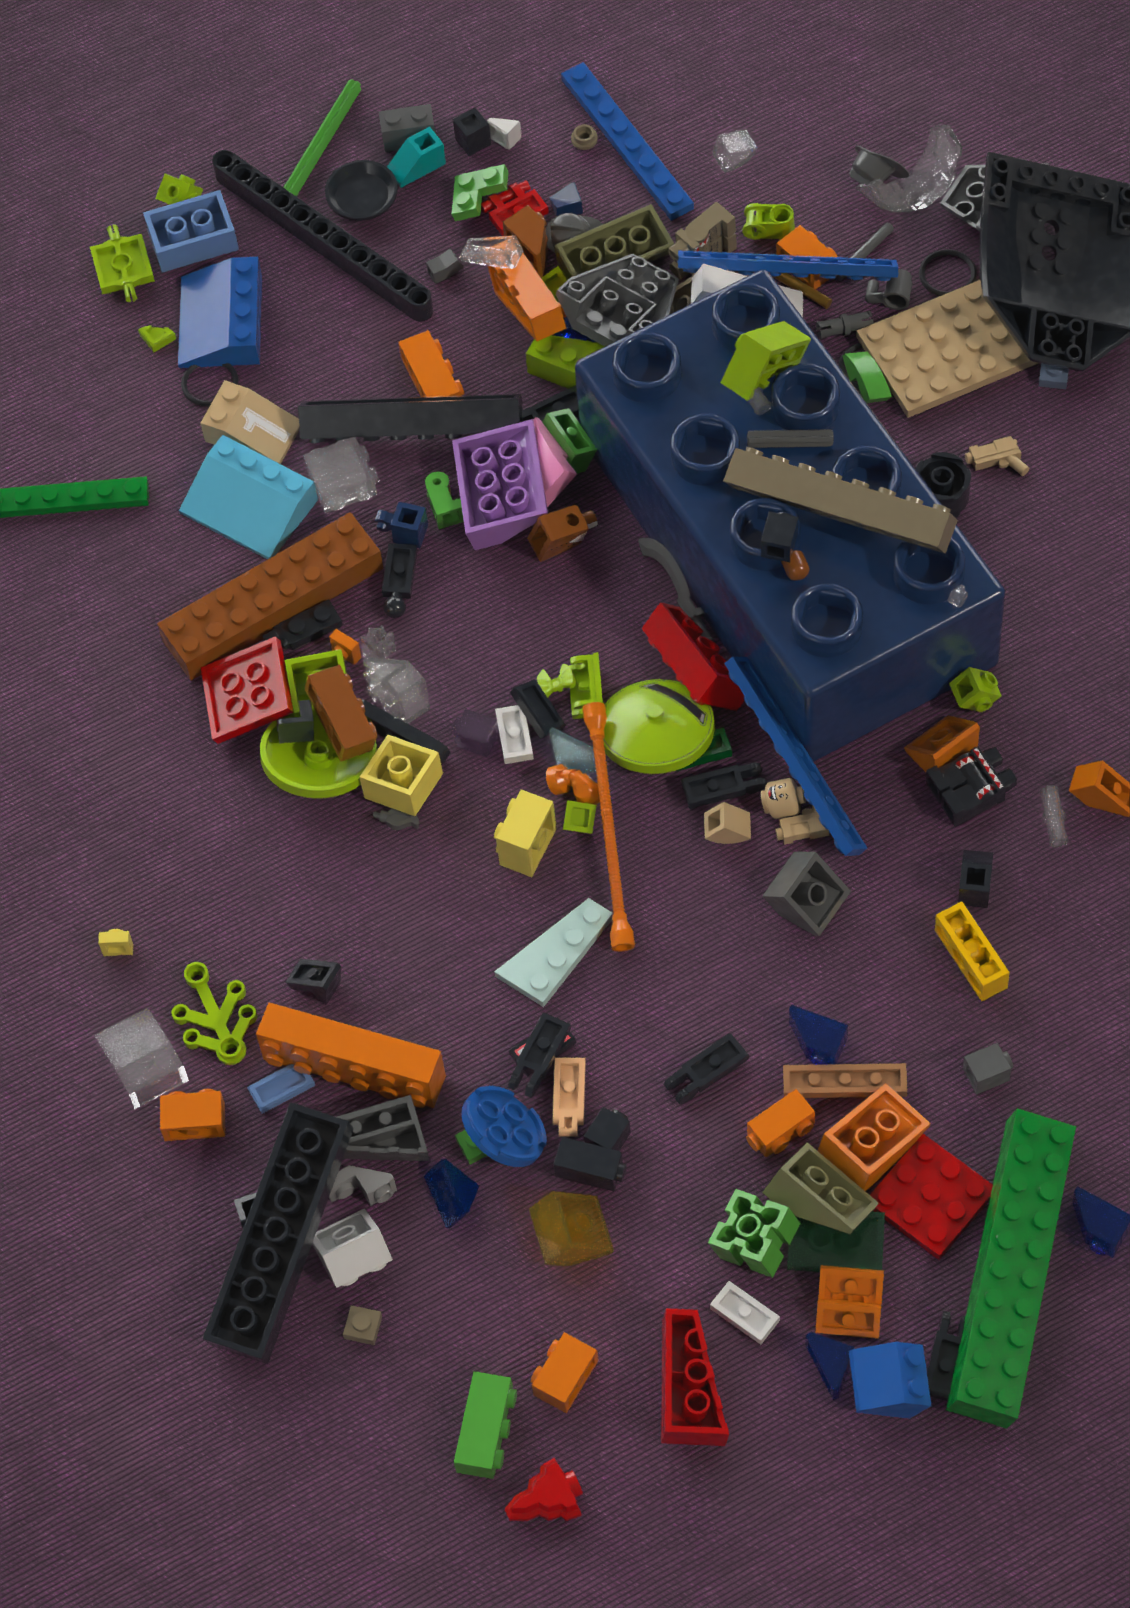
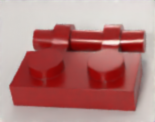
[481,180,549,237]

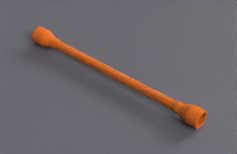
[582,702,635,952]

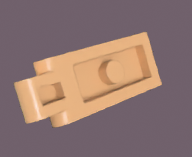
[553,1058,586,1137]

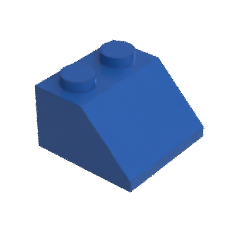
[849,1342,931,1419]

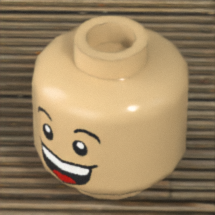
[761,778,806,819]

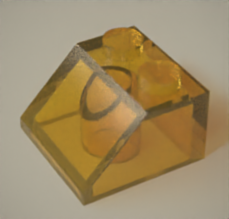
[529,1191,614,1266]

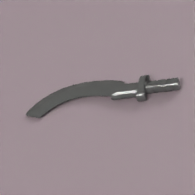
[638,538,714,642]

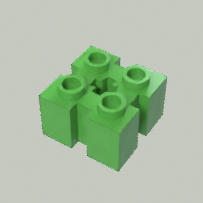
[708,1189,800,1278]

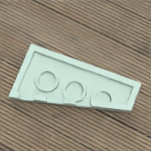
[494,898,613,1007]

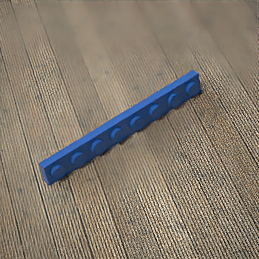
[561,62,694,221]
[677,250,899,281]
[724,657,868,856]

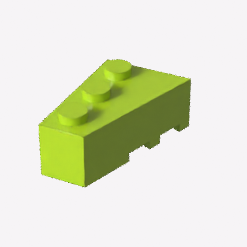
[720,321,811,401]

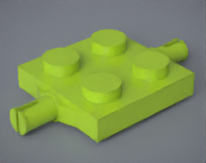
[90,224,155,302]

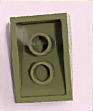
[762,1143,879,1234]

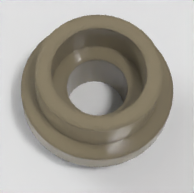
[571,124,598,150]

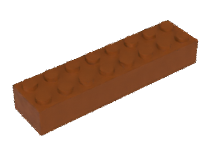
[157,512,384,681]

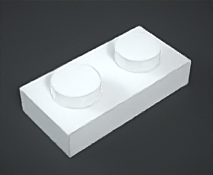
[495,705,534,764]
[710,1281,780,1345]

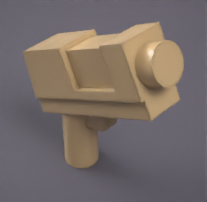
[965,436,1029,476]
[775,806,829,845]

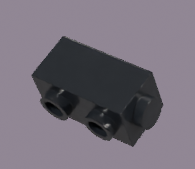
[553,1137,627,1192]

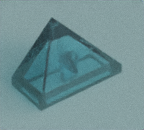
[549,727,596,774]

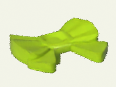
[537,664,576,697]

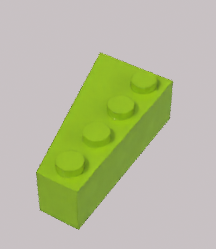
[526,335,605,389]

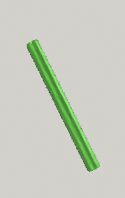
[283,79,361,196]

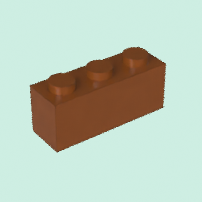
[304,664,377,762]

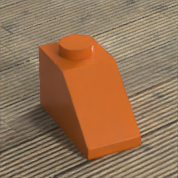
[1069,760,1130,817]

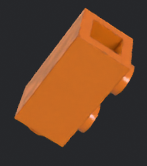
[746,1089,815,1157]

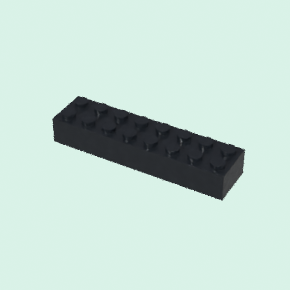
[203,1102,354,1364]

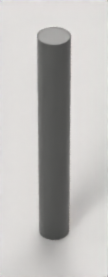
[836,222,894,281]

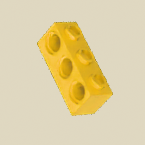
[935,901,1010,1002]

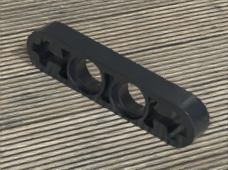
[361,699,451,766]

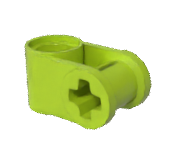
[742,203,795,240]

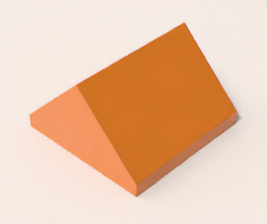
[904,715,980,772]

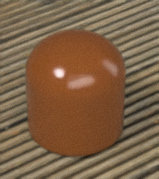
[781,550,810,581]

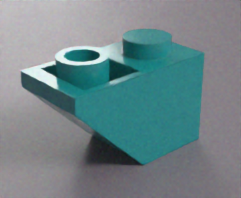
[387,127,446,188]

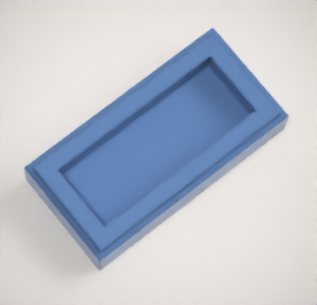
[247,1064,316,1114]

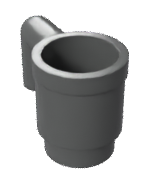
[865,269,913,310]

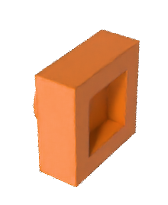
[329,629,362,665]

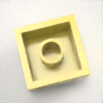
[359,735,443,816]
[494,790,556,877]

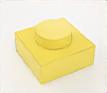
[98,929,133,956]

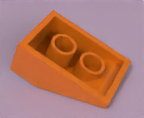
[818,1083,931,1191]

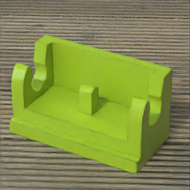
[569,652,603,719]

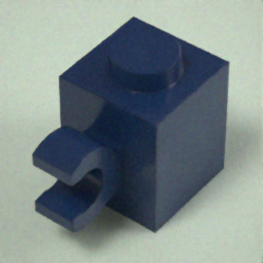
[375,502,428,549]

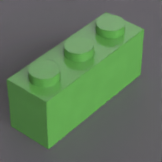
[454,1371,517,1479]

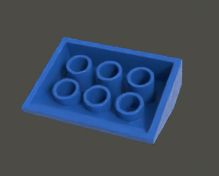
[178,257,262,368]

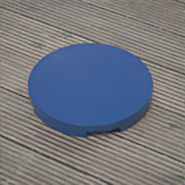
[462,1086,547,1167]

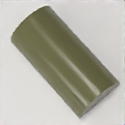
[554,204,674,279]

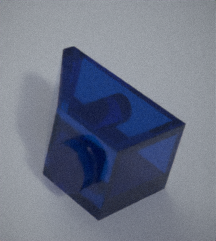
[789,1005,848,1065]
[1072,1186,1130,1258]

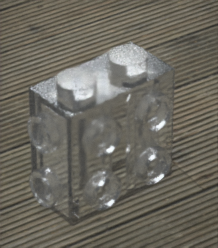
[303,437,379,513]

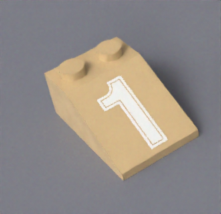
[201,380,300,464]

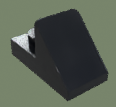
[285,958,341,1005]

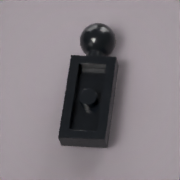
[382,543,418,618]

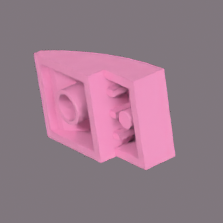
[533,417,577,507]

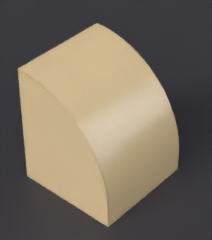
[704,802,751,844]

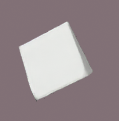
[487,118,521,150]

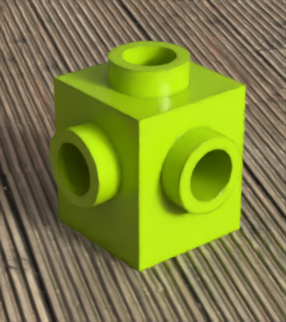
[155,174,203,205]
[949,667,1002,712]

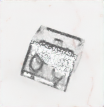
[363,657,430,724]

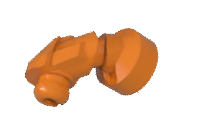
[546,764,600,805]

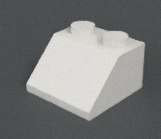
[312,1209,393,1288]

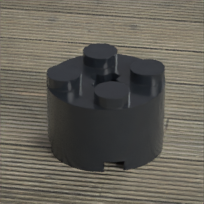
[915,452,971,518]

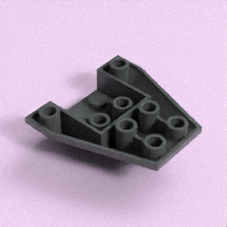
[556,254,679,346]

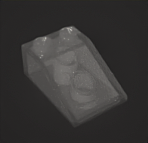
[94,1008,189,1109]

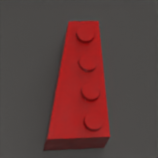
[641,602,744,711]
[661,1308,729,1446]

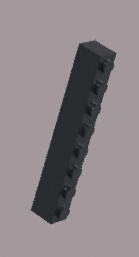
[298,394,523,443]

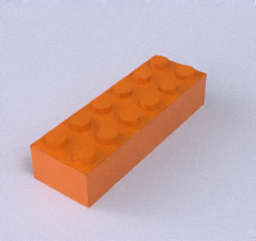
[256,1002,446,1108]

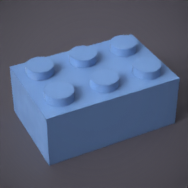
[143,190,239,272]

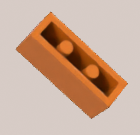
[398,330,464,397]

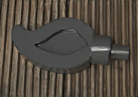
[373,809,419,830]

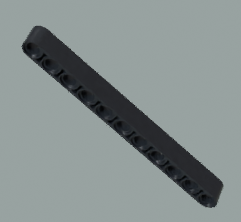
[212,150,433,322]

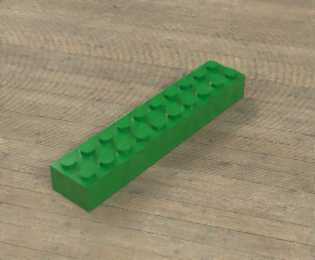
[946,1108,1076,1429]

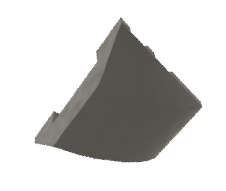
[940,163,1049,231]

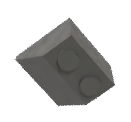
[762,851,851,936]

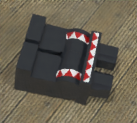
[926,746,1017,827]

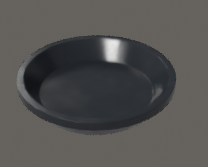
[325,160,398,221]

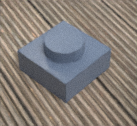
[1039,363,1069,389]

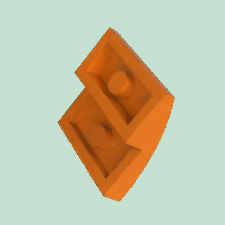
[815,1265,884,1339]

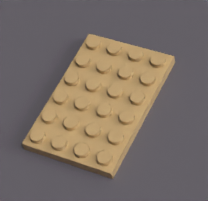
[856,280,1038,418]

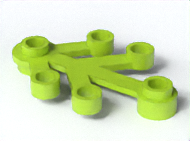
[171,962,257,1065]

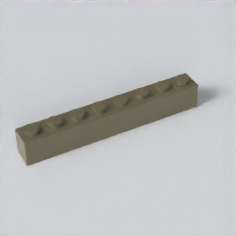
[723,447,958,554]

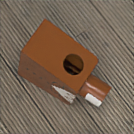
[527,505,597,562]

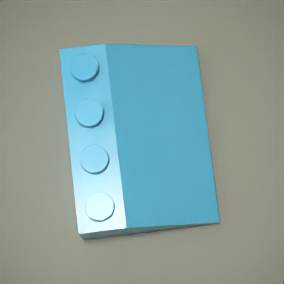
[179,435,318,559]

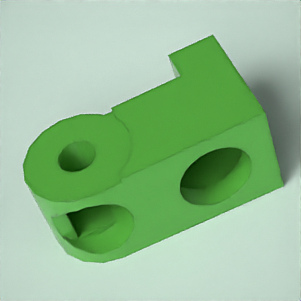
[425,472,464,529]

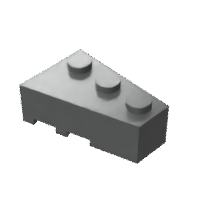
[337,1095,429,1161]

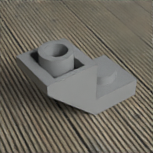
[329,1165,397,1206]

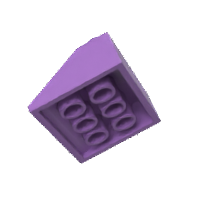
[452,419,548,550]

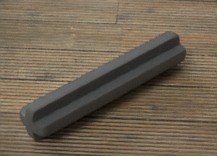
[747,429,834,448]

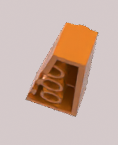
[483,236,566,341]

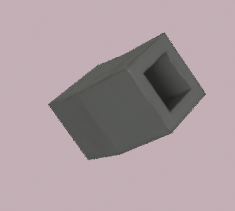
[426,249,464,284]

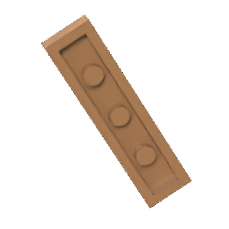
[783,1063,907,1098]

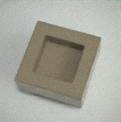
[343,1305,382,1345]

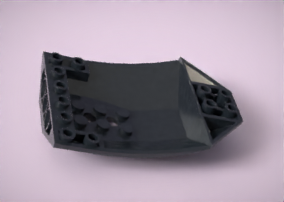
[979,152,1130,372]

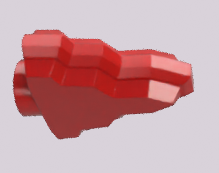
[505,1458,583,1521]

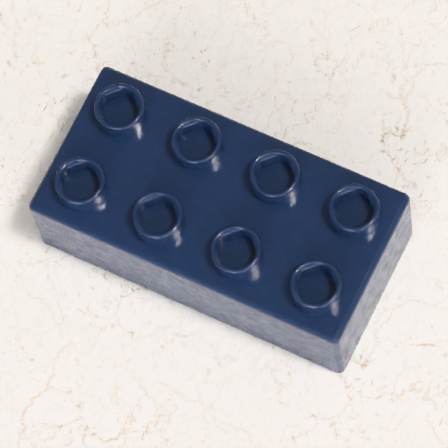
[575,270,1005,762]

